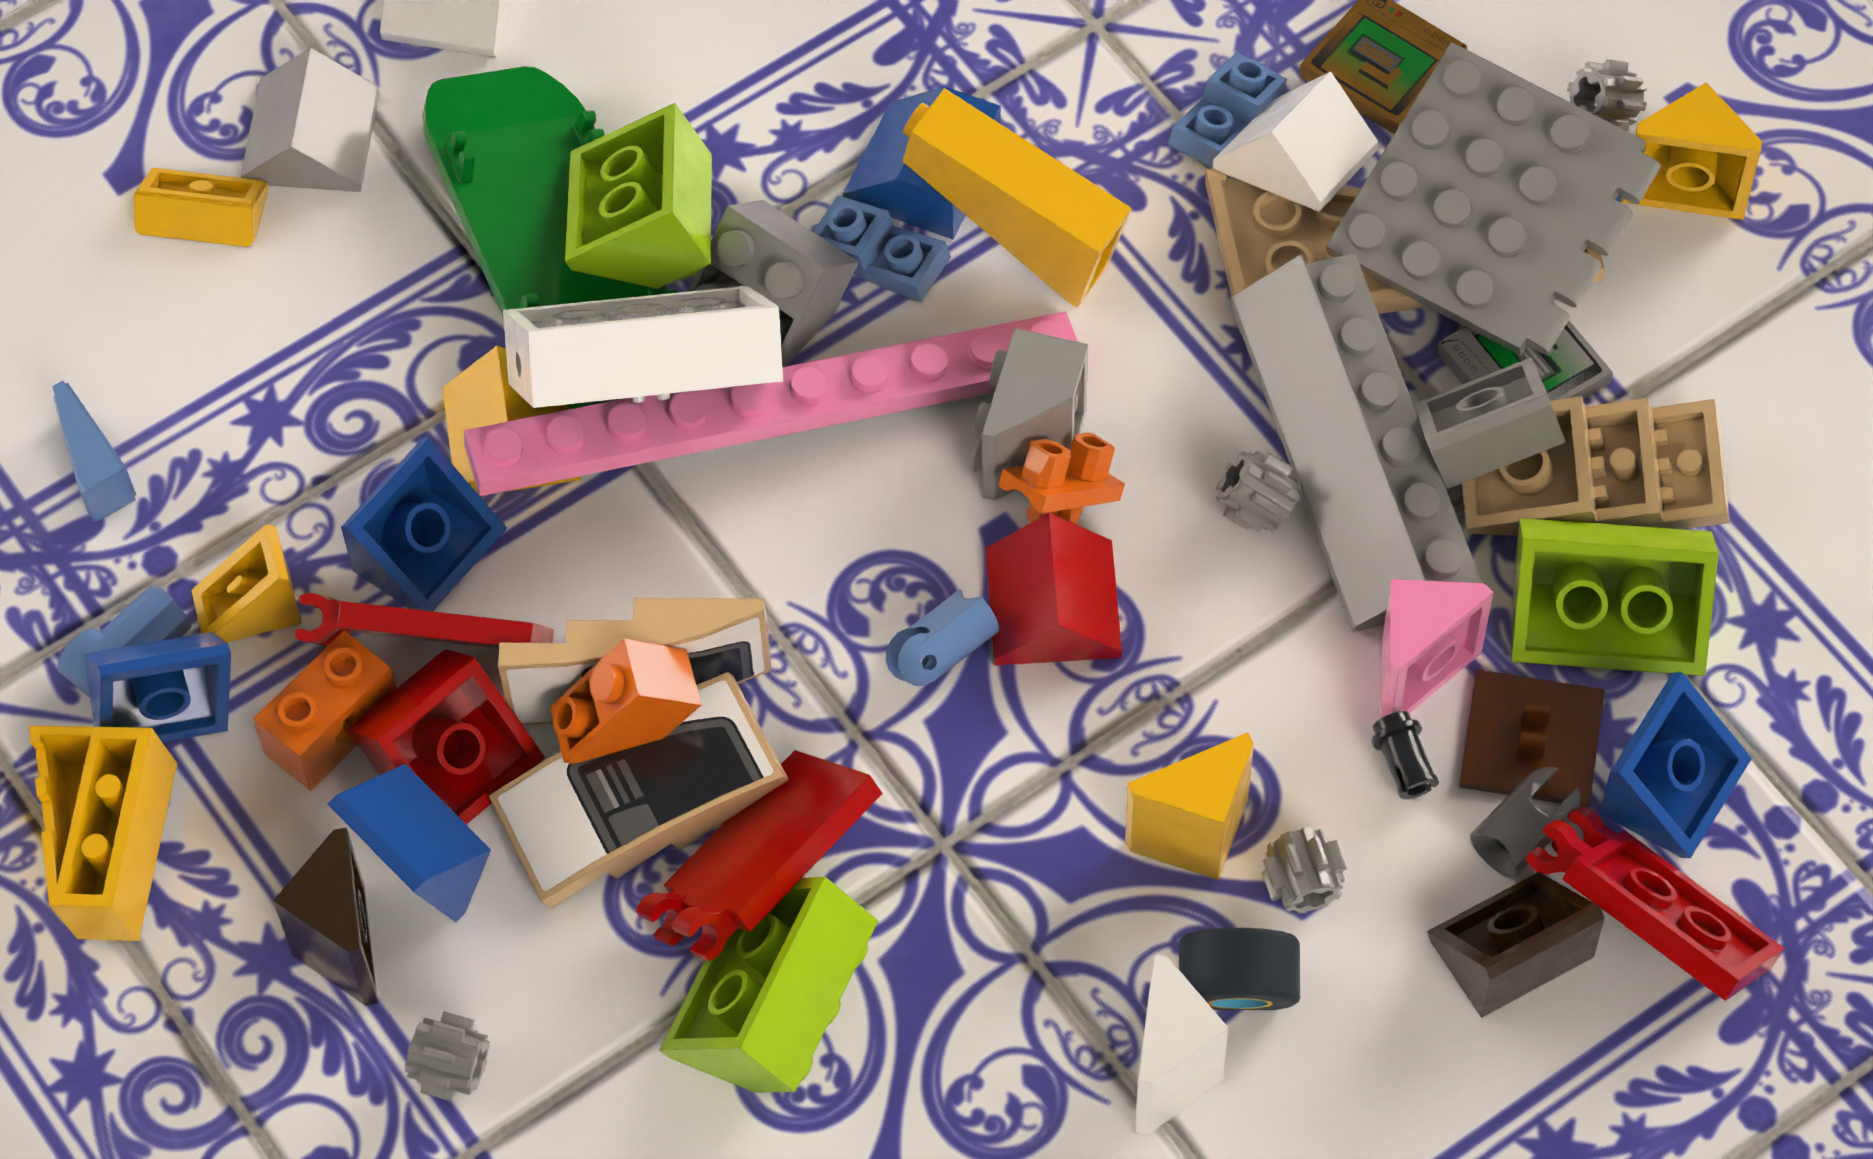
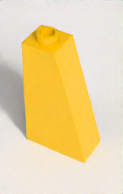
[903,88,1132,308]

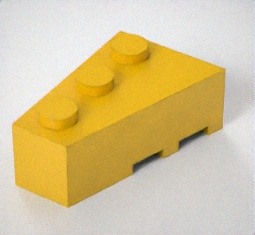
[29,726,178,941]

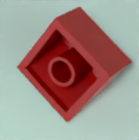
[347,649,545,825]

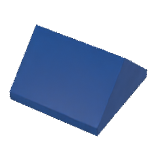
[341,438,507,611]
[84,632,231,742]
[1599,672,1752,858]
[327,764,491,922]

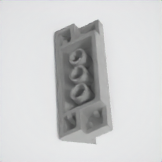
[1230,253,1482,632]

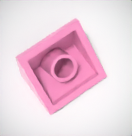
[1381,579,1493,718]

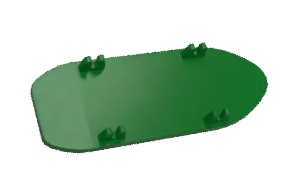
[422,66,678,409]

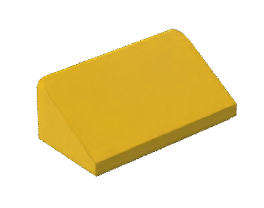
[134,168,268,247]

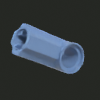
[58,585,191,698]

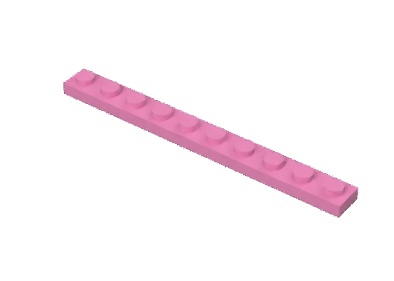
[464,311,1078,496]

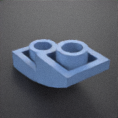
[1168,52,1287,168]
[813,195,951,302]

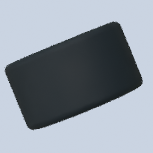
[1179,928,1300,1010]

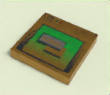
[1300,0,1468,134]

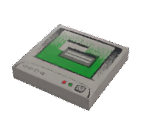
[1437,302,1613,401]

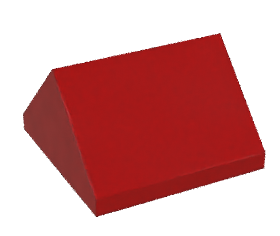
[986,513,1122,666]

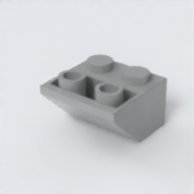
[687,200,859,367]
[973,328,1088,500]

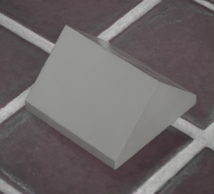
[241,47,379,192]
[1414,357,1566,489]

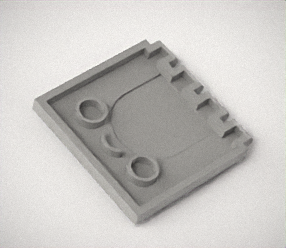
[1326,42,1662,356]

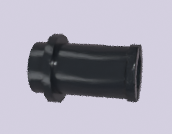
[1371,711,1439,799]

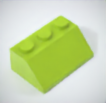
[565,103,712,289]
[1511,518,1719,676]
[659,876,879,1093]

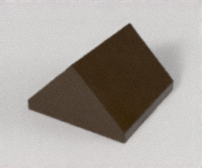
[273,828,378,1005]
[1427,872,1605,1018]

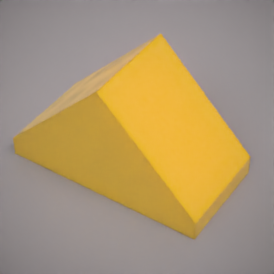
[191,524,302,642]

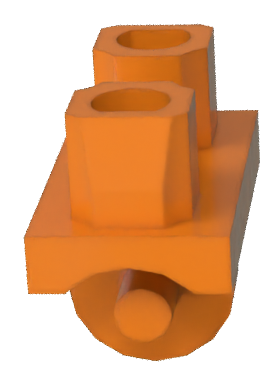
[998,432,1125,525]

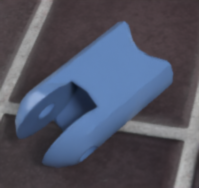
[886,589,999,686]

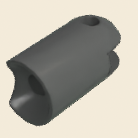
[1470,766,1581,879]

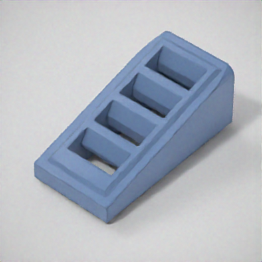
[52,380,136,522]

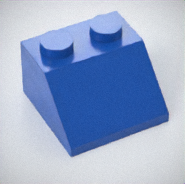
[842,86,1001,240]

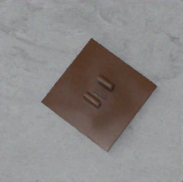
[1459,669,1605,808]

